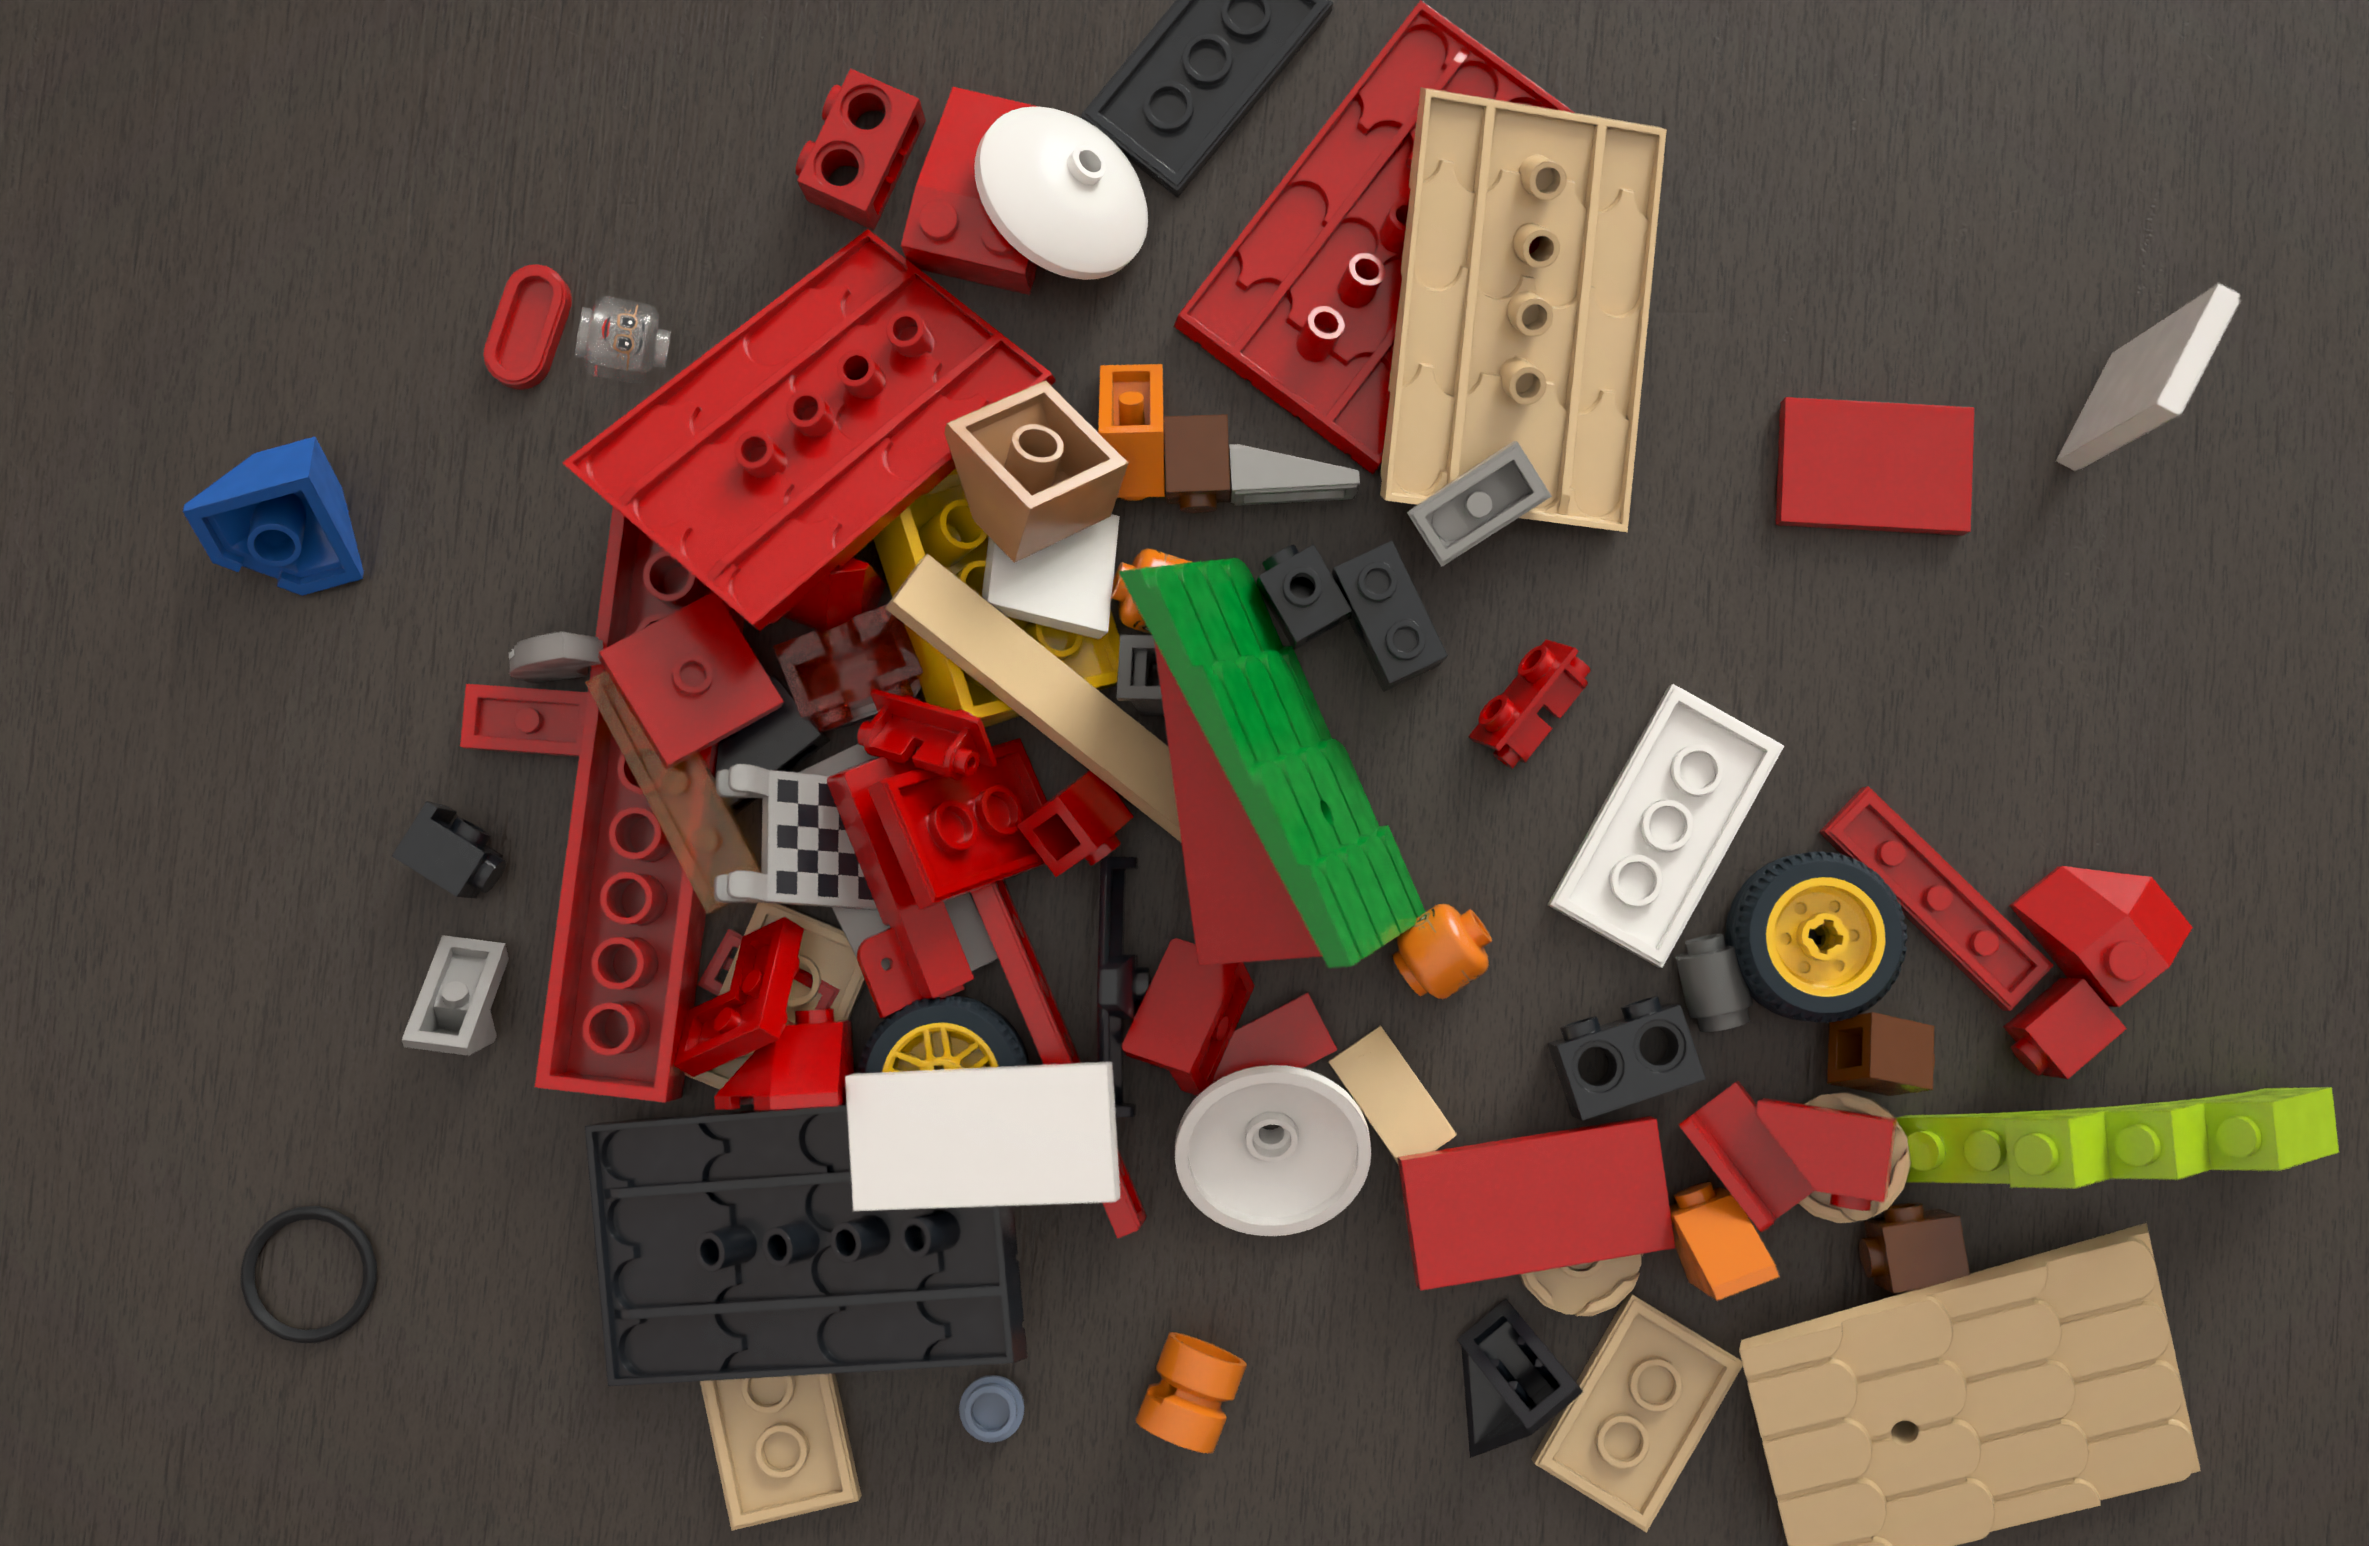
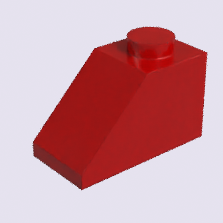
[1756,1098,1897,1211]

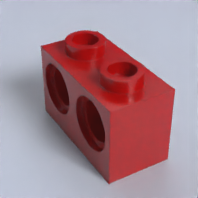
[795,68,926,230]

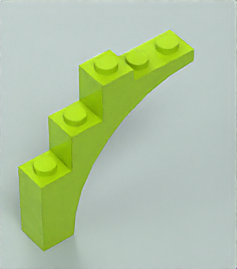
[1895,1087,2339,1188]

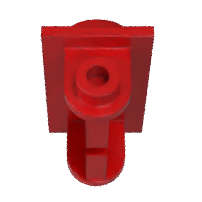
[1468,640,1591,769]
[857,688,997,780]

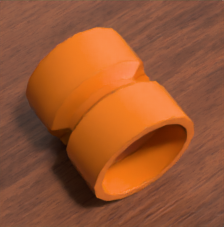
[1136,1332,1247,1454]

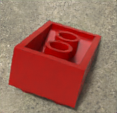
[901,87,1073,295]

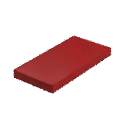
[1397,1116,1675,1291]

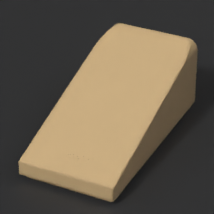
[1328,1026,1457,1164]

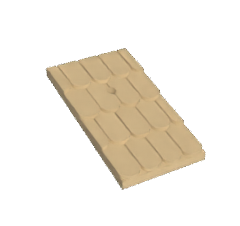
[1380,87,1667,532]
[1739,1223,2200,1546]

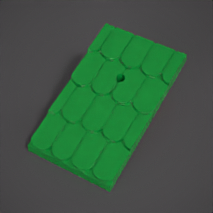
[1118,558,1426,968]

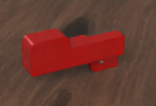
[827,752,974,1018]

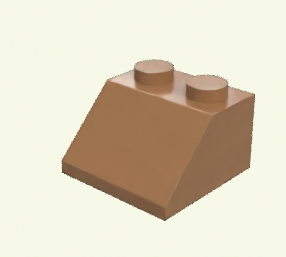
[944,380,1128,563]

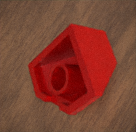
[2009,866,2193,1007]
[714,1008,854,1110]

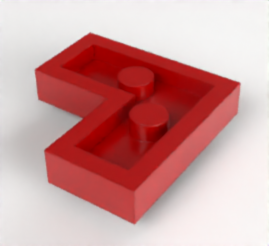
[674,916,804,1077]

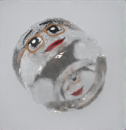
[574,296,671,384]

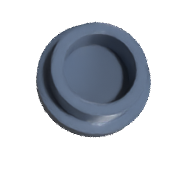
[959,1375,1025,1442]

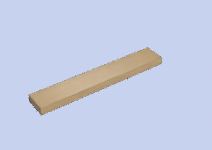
[885,554,1182,843]

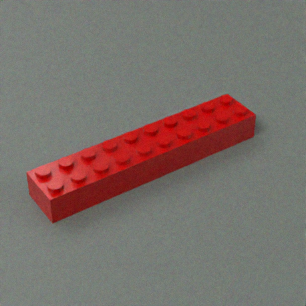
[535,507,745,1103]

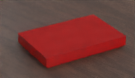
[1776,397,1974,535]
[868,738,1047,911]

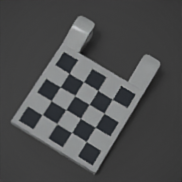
[714,764,877,910]

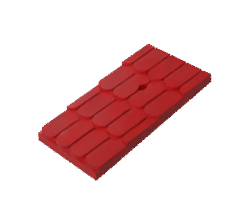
[1174,0,1575,474]
[563,229,1056,631]

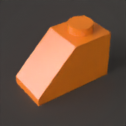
[1098,364,1165,501]
[1669,1182,1780,1301]

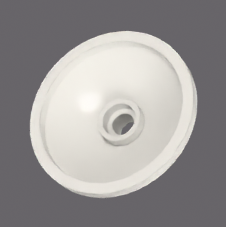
[974,107,1148,280]
[1175,1065,1371,1236]

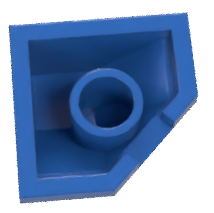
[183,437,364,596]

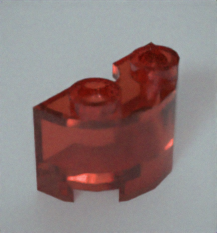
[773,604,924,732]

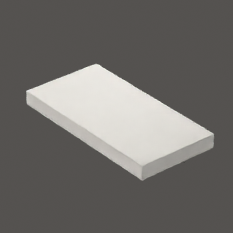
[2056,283,2240,471]
[1547,684,1784,968]
[845,1062,1121,1211]

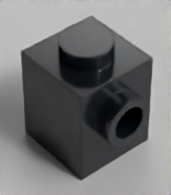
[1257,544,1352,650]

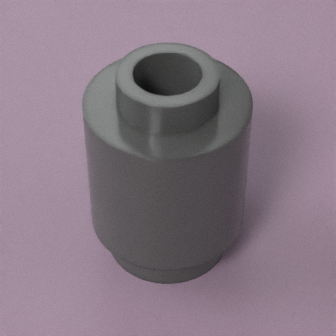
[1675,934,1753,1032]

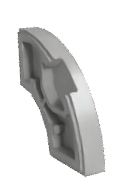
[508,632,603,683]

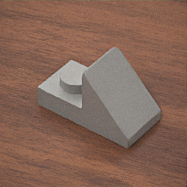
[402,935,509,1056]

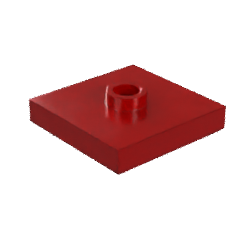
[598,592,784,770]

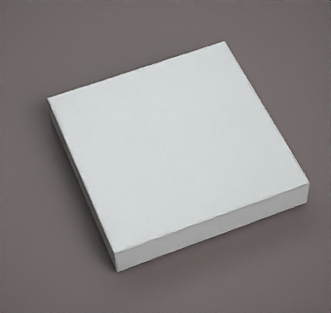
[982,514,1120,639]

